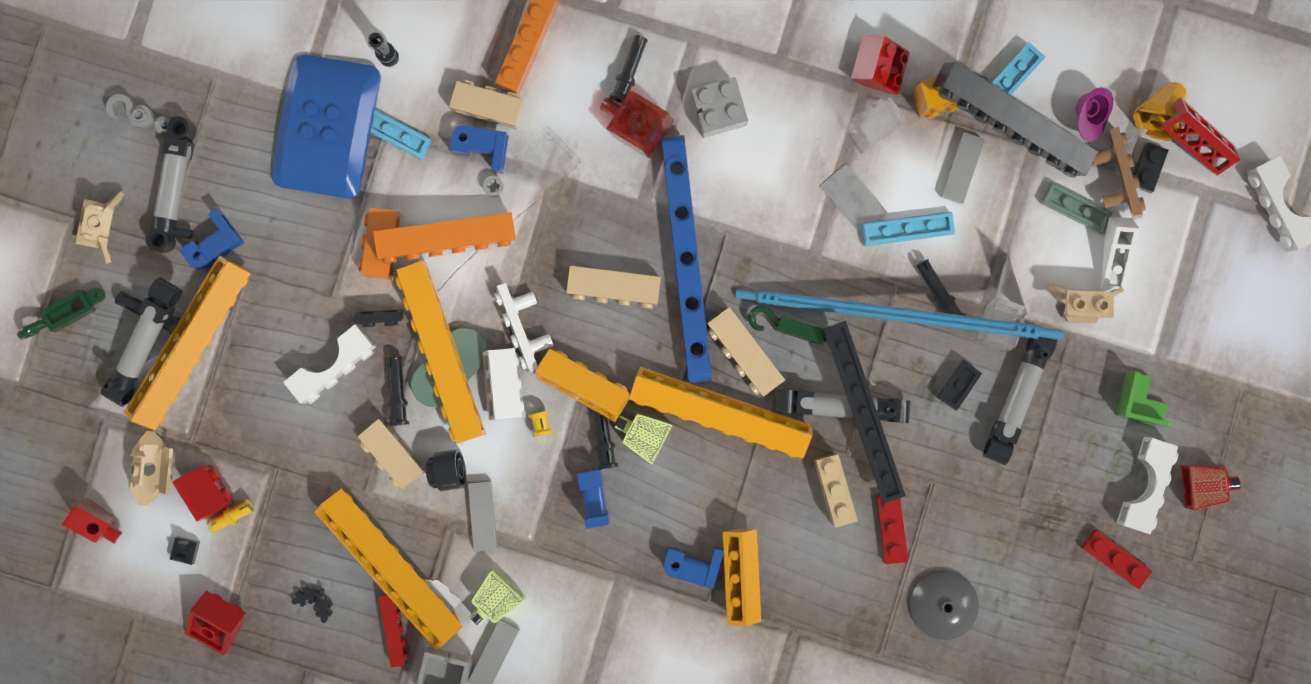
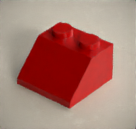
[172,464,235,522]
[185,590,246,656]

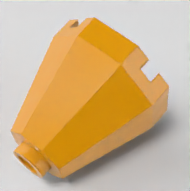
[1133,82,1188,141]

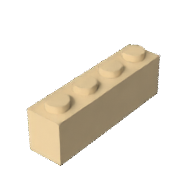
[566,266,661,309]
[706,307,785,397]

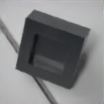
[169,536,200,565]

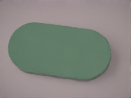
[411,328,488,407]

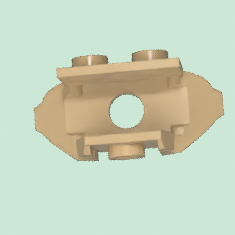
[75,191,124,264]
[1048,283,1125,323]
[128,431,175,505]

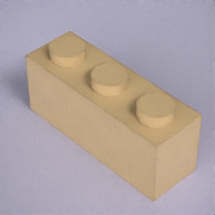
[449,80,524,130]
[358,418,426,489]
[813,453,858,528]

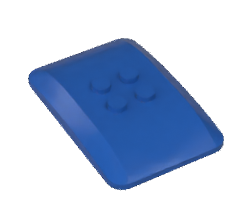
[272,55,381,199]

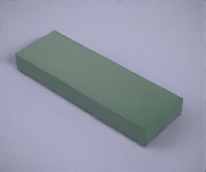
[1040,182,1113,234]

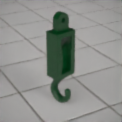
[17,288,106,340]
[748,305,828,344]

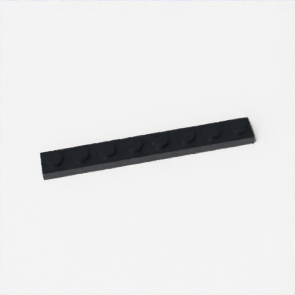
[823,320,906,503]

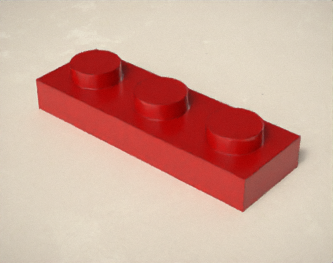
[876,495,909,565]
[1081,530,1152,590]

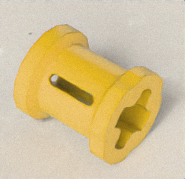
[529,411,553,437]

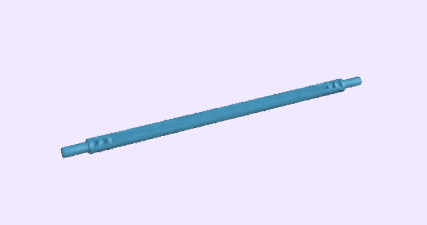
[736,289,1064,340]

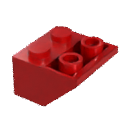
[851,35,910,95]

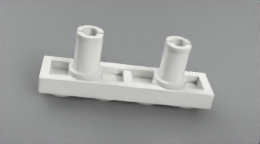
[494,283,553,373]

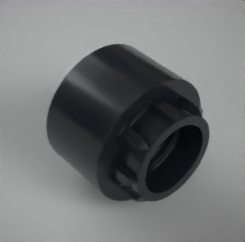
[425,449,467,492]

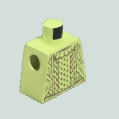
[615,413,672,464]
[469,568,526,626]

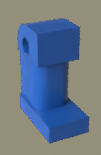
[449,126,509,174]
[179,209,245,269]
[577,469,610,529]
[664,546,724,589]

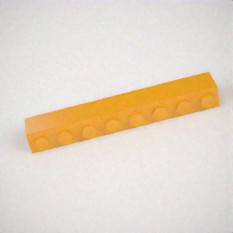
[124,255,251,430]
[395,261,486,444]
[629,366,813,459]
[314,488,463,650]

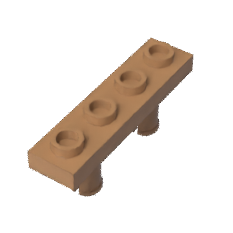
[1093,127,1146,220]

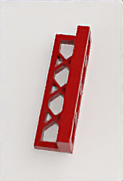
[1161,98,1241,176]

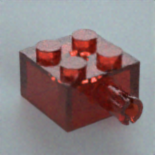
[600,91,674,159]

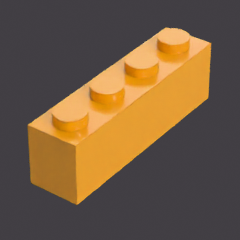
[535,349,629,422]
[723,529,761,626]

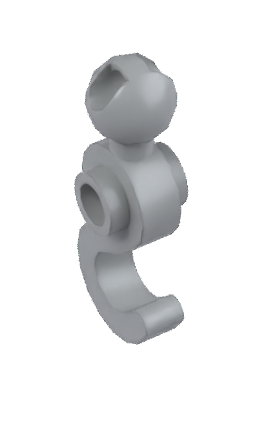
[106,94,169,134]

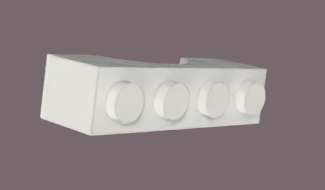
[1247,156,1311,252]
[283,324,377,404]
[1116,437,1178,534]

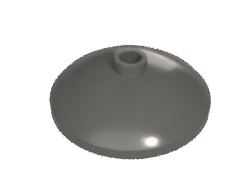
[910,570,979,640]

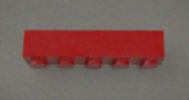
[379,594,409,668]

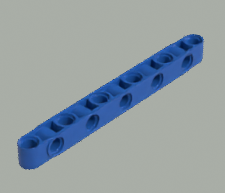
[661,135,712,383]

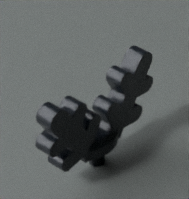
[292,586,333,623]

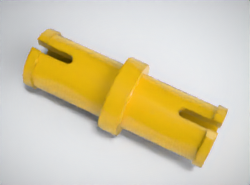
[206,499,254,534]

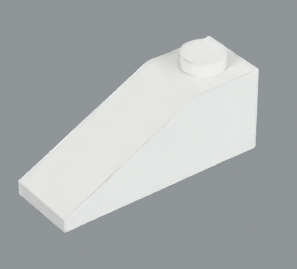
[1100,216,1140,291]

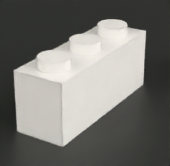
[482,348,524,420]

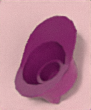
[1075,87,1114,142]

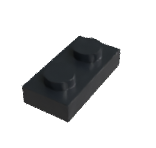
[1133,142,1169,193]
[354,309,404,327]
[936,360,982,411]

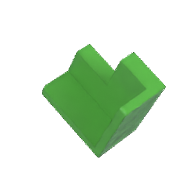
[1116,371,1171,427]

